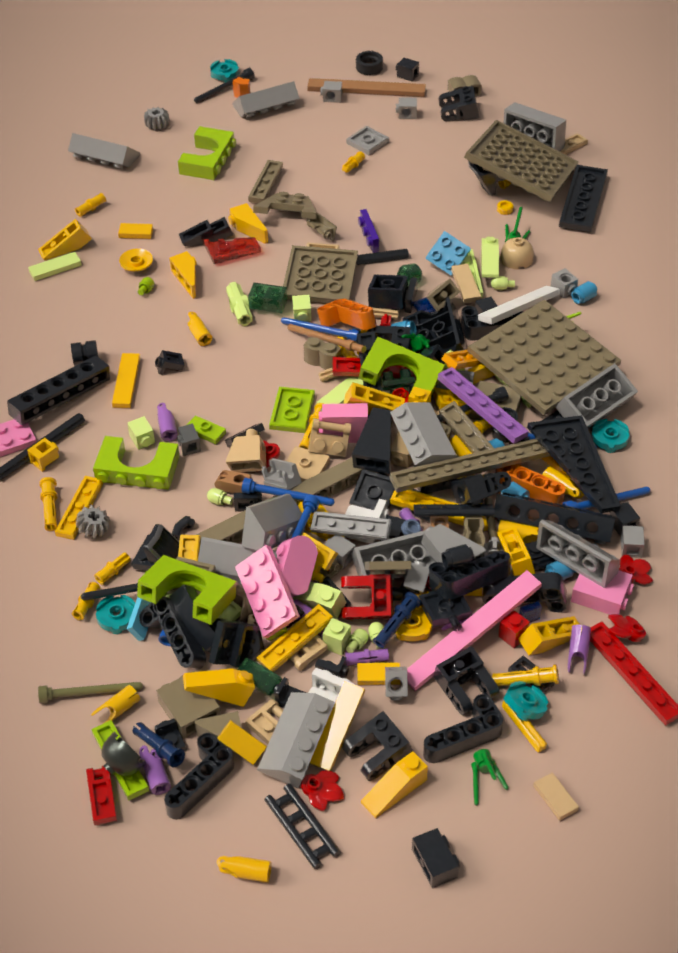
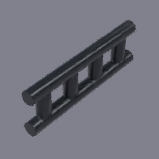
[414,504,495,517]
[264,783,341,870]

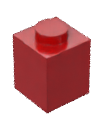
[498,610,530,649]

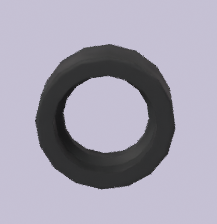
[356,51,383,75]

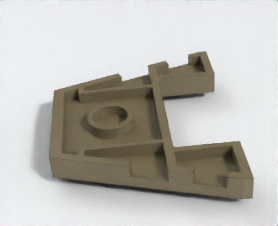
[253,192,316,219]

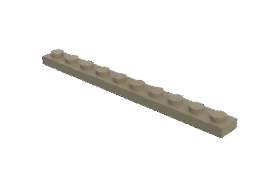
[389,439,551,493]

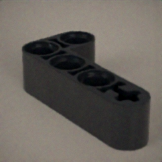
[461,306,523,341]
[429,551,510,600]
[482,572,567,613]
[139,596,206,669]
[423,694,503,763]
[164,733,234,820]

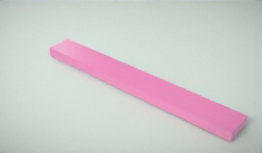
[407,571,542,691]

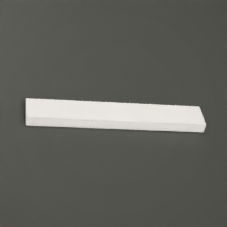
[478,286,560,324]

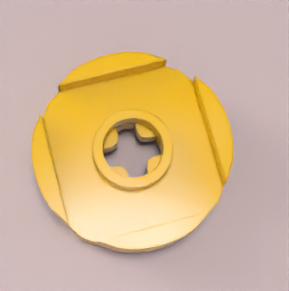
[392,605,433,641]

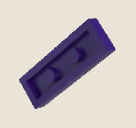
[358,209,379,253]

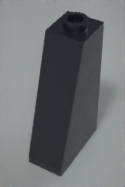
[352,407,392,474]

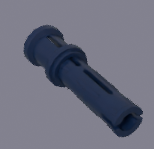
[373,592,422,649]
[132,722,186,768]

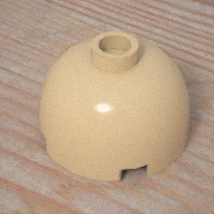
[500,237,534,270]

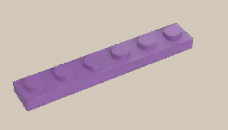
[437,367,529,444]

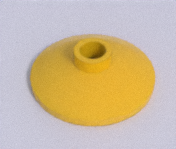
[119,248,153,271]

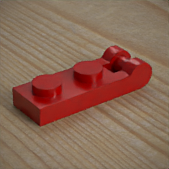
[86,766,117,825]

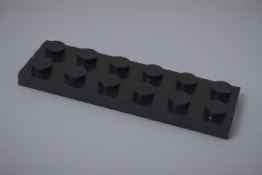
[559,165,608,232]

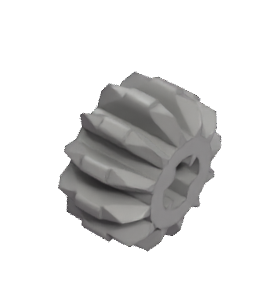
[144,107,169,131]
[76,505,110,539]

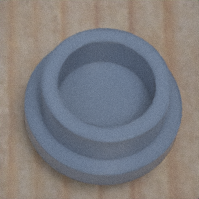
[401,519,421,535]

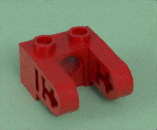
[341,574,393,620]

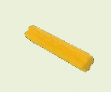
[502,701,547,752]

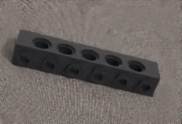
[7,355,110,425]
[493,491,616,544]

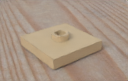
[286,446,330,482]

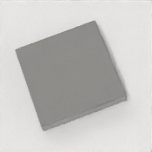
[346,126,389,155]

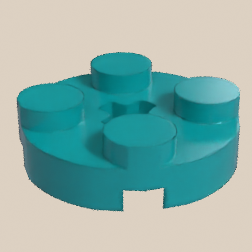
[210,59,239,82]
[592,419,630,453]
[96,595,135,635]
[503,681,548,721]

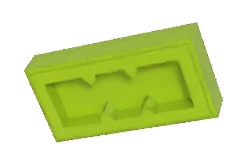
[187,415,226,444]

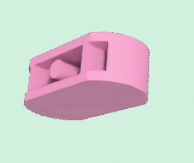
[276,536,318,597]

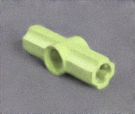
[226,282,253,326]

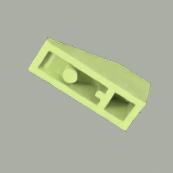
[481,237,499,278]
[292,582,346,619]

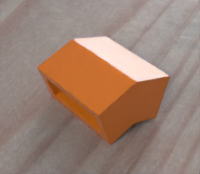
[233,77,251,98]

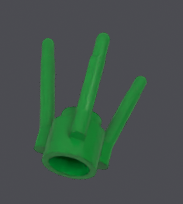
[505,207,531,242]
[402,333,430,352]
[471,749,509,805]

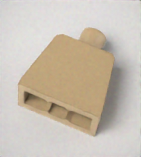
[226,429,266,472]

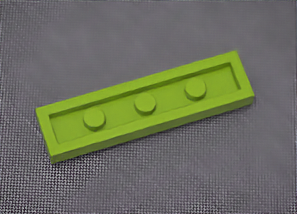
[91,720,149,801]

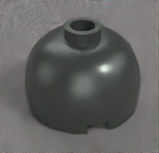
[102,732,147,776]

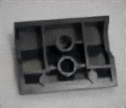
[402,297,467,354]

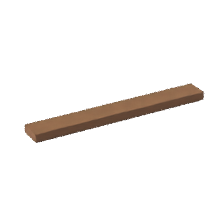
[307,78,426,97]

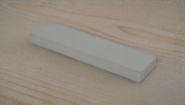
[310,511,392,540]

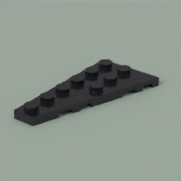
[527,415,621,513]

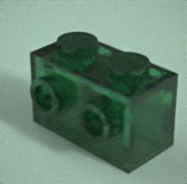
[248,282,288,313]

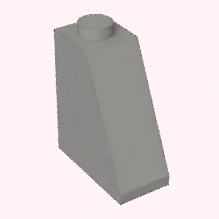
[421,524,486,569]

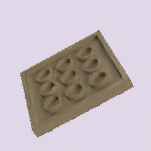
[281,245,358,303]

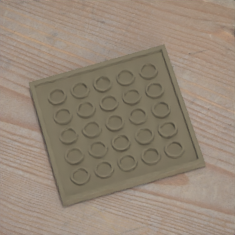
[464,120,579,202]
[467,300,621,415]

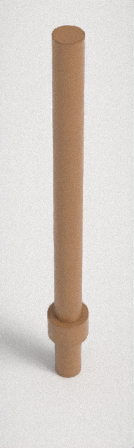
[287,324,366,353]

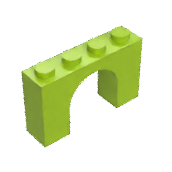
[178,126,236,180]
[358,337,445,396]
[93,436,180,490]
[137,555,237,624]

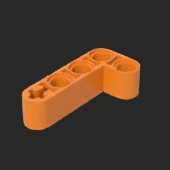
[317,298,377,330]
[496,463,566,505]

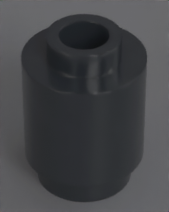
[441,544,474,569]

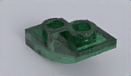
[237,658,282,696]

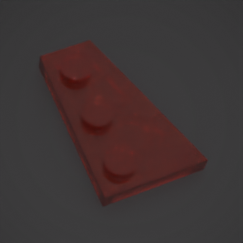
[203,237,261,264]

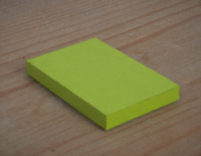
[269,386,315,433]

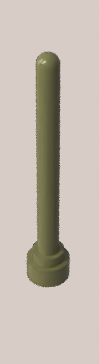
[38,682,143,703]

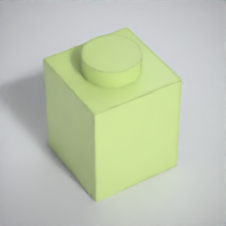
[292,295,312,322]
[127,416,155,449]
[323,618,351,656]

